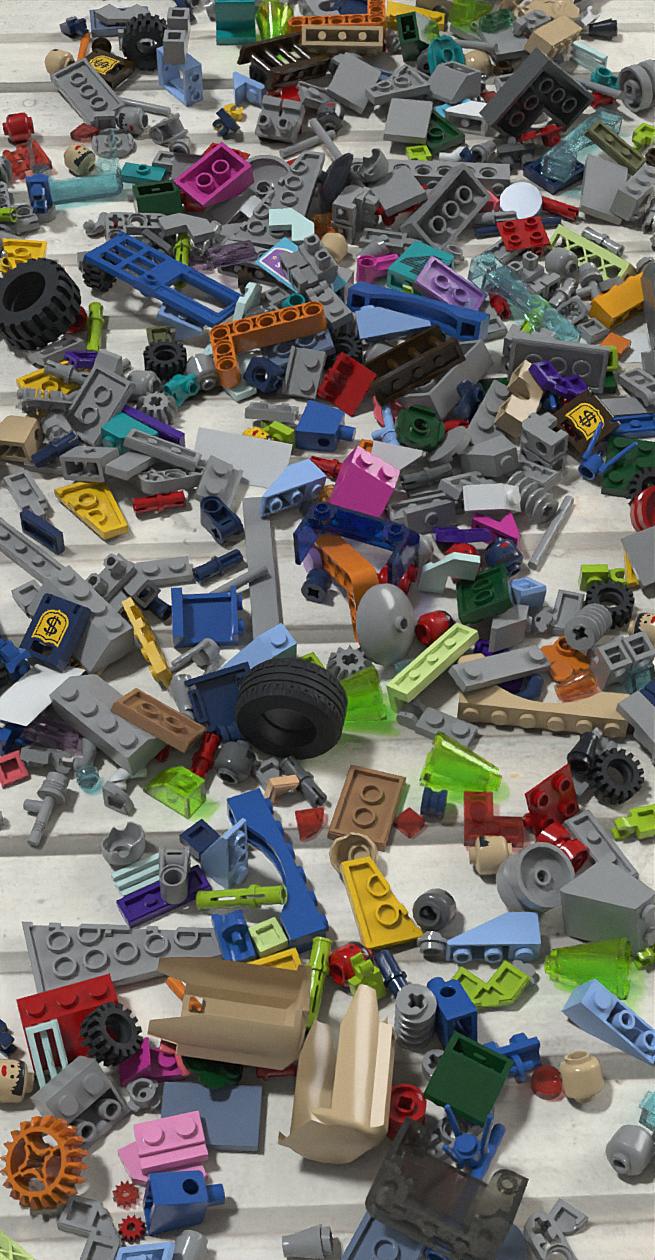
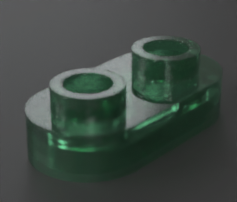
[478,8,514,33]

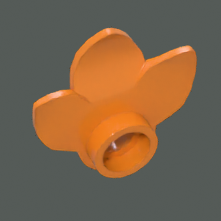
[540,636,589,682]

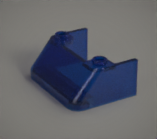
[293,502,420,586]

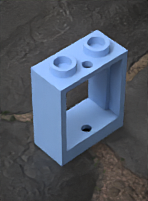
[156,46,203,107]

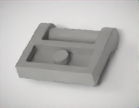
[26,334,87,367]

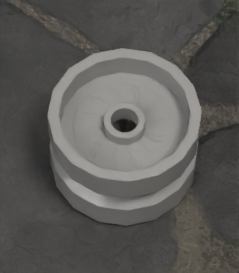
[617,59,655,112]
[496,842,575,915]

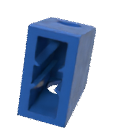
[295,400,356,452]
[426,977,478,1050]
[142,1170,225,1236]

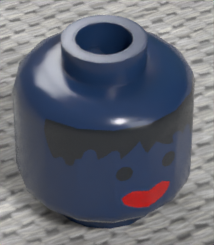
[484,537,524,577]

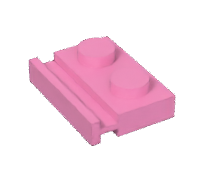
[133,1110,209,1175]

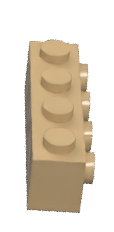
[523,15,583,59]
[302,25,383,57]

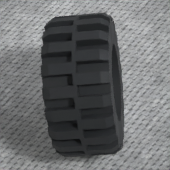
[0,258,81,350]

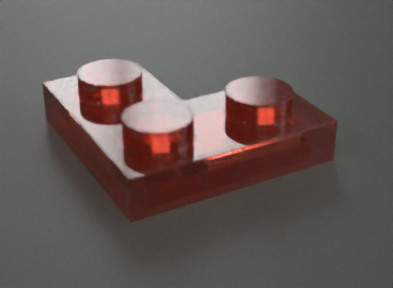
[463,791,524,848]

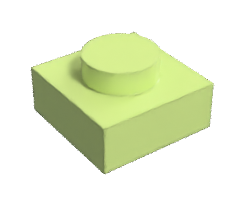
[248,917,288,959]

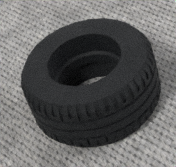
[234,658,348,760]

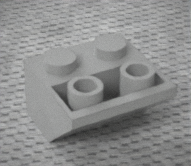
[425,61,482,105]
[30,1056,130,1150]

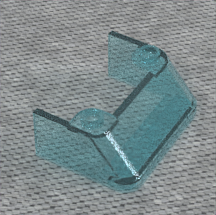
[26,129,123,205]

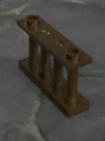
[237,32,331,91]
[363,324,466,407]

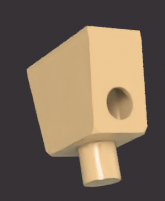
[0,412,44,463]

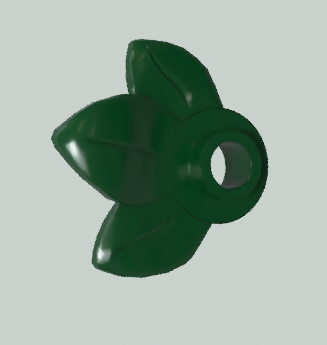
[181,1056,243,1090]

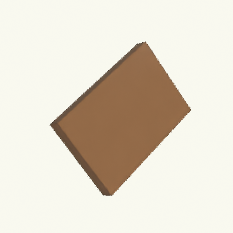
[110,688,208,753]
[327,765,406,852]

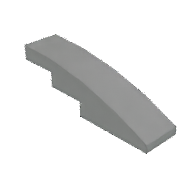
[616,690,655,765]

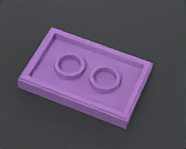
[411,256,488,311]

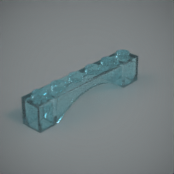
[541,107,623,183]
[467,250,582,343]

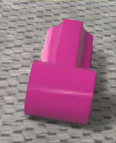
[356,254,399,284]

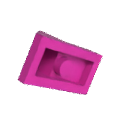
[471,511,520,549]
[119,1037,185,1087]

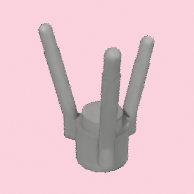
[170,638,220,675]

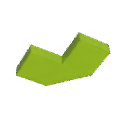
[450,960,531,1010]

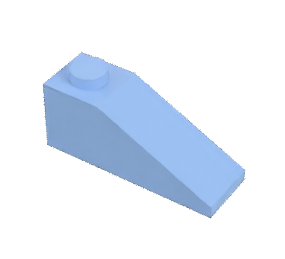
[355,305,431,345]
[219,623,297,691]

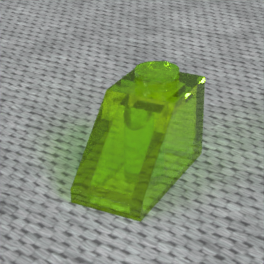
[448,0,493,27]
[143,766,207,820]

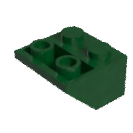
[396,11,440,61]
[132,179,183,226]
[422,1031,514,1128]

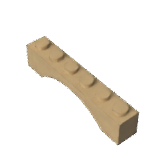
[457,684,630,738]

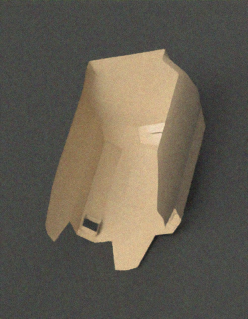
[147,957,312,1070]
[278,984,396,1164]

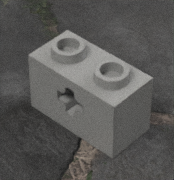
[59,446,119,482]

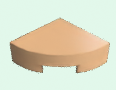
[264,775,299,804]

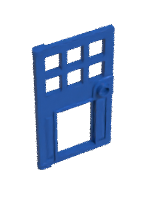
[83,231,244,328]

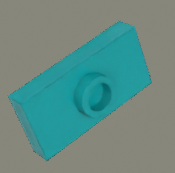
[119,162,167,184]

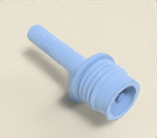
[371,403,405,447]

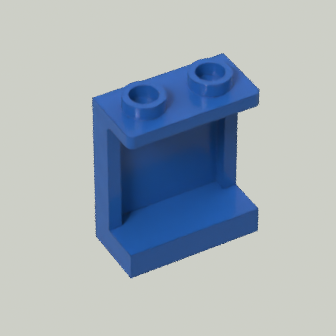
[171,586,244,648]

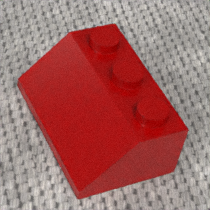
[16,973,118,1073]

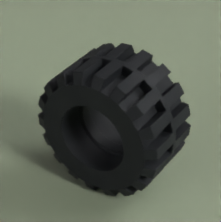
[122,13,167,71]

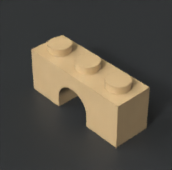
[493,360,547,439]

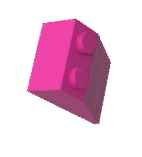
[173,142,254,208]
[324,445,400,540]

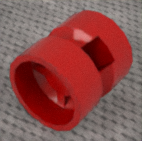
[535,822,590,873]
[386,1084,427,1145]

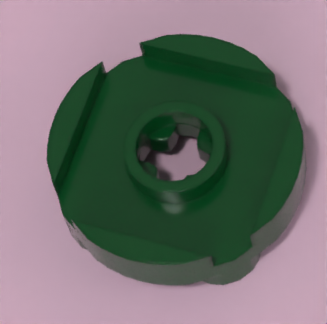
[394,405,445,452]

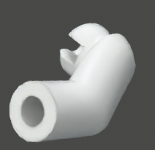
[439,146,465,162]
[109,765,147,790]

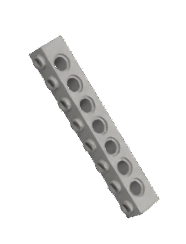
[342,158,510,197]

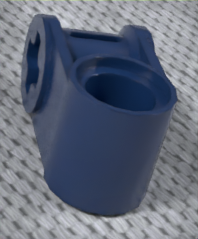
[200,495,244,544]

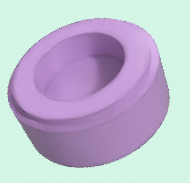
[302,548,323,573]

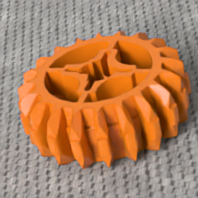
[0,1115,89,1211]

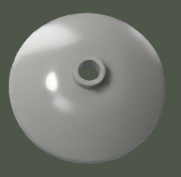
[236,155,290,200]
[356,583,416,666]

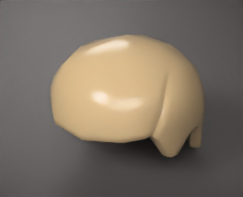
[464,50,492,76]
[329,832,379,874]

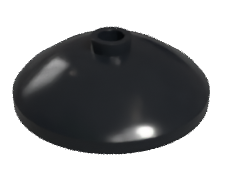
[317,153,354,216]

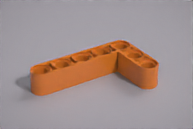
[288,0,386,44]
[209,301,327,388]
[310,533,379,645]

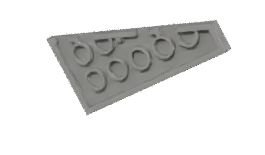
[229,150,325,249]
[21,921,222,994]

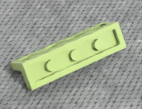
[545,224,636,281]
[386,622,479,713]

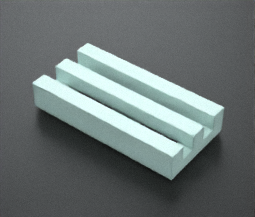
[570,40,608,73]
[111,853,159,898]
[25,1019,68,1089]

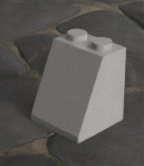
[560,857,655,953]

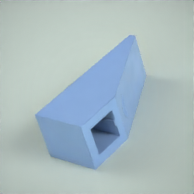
[259,459,327,517]
[201,818,249,889]
[446,912,541,963]
[561,978,655,1065]

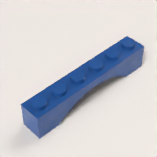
[346,281,490,341]
[227,788,329,954]

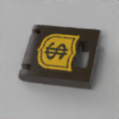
[85,48,135,90]
[552,388,622,460]

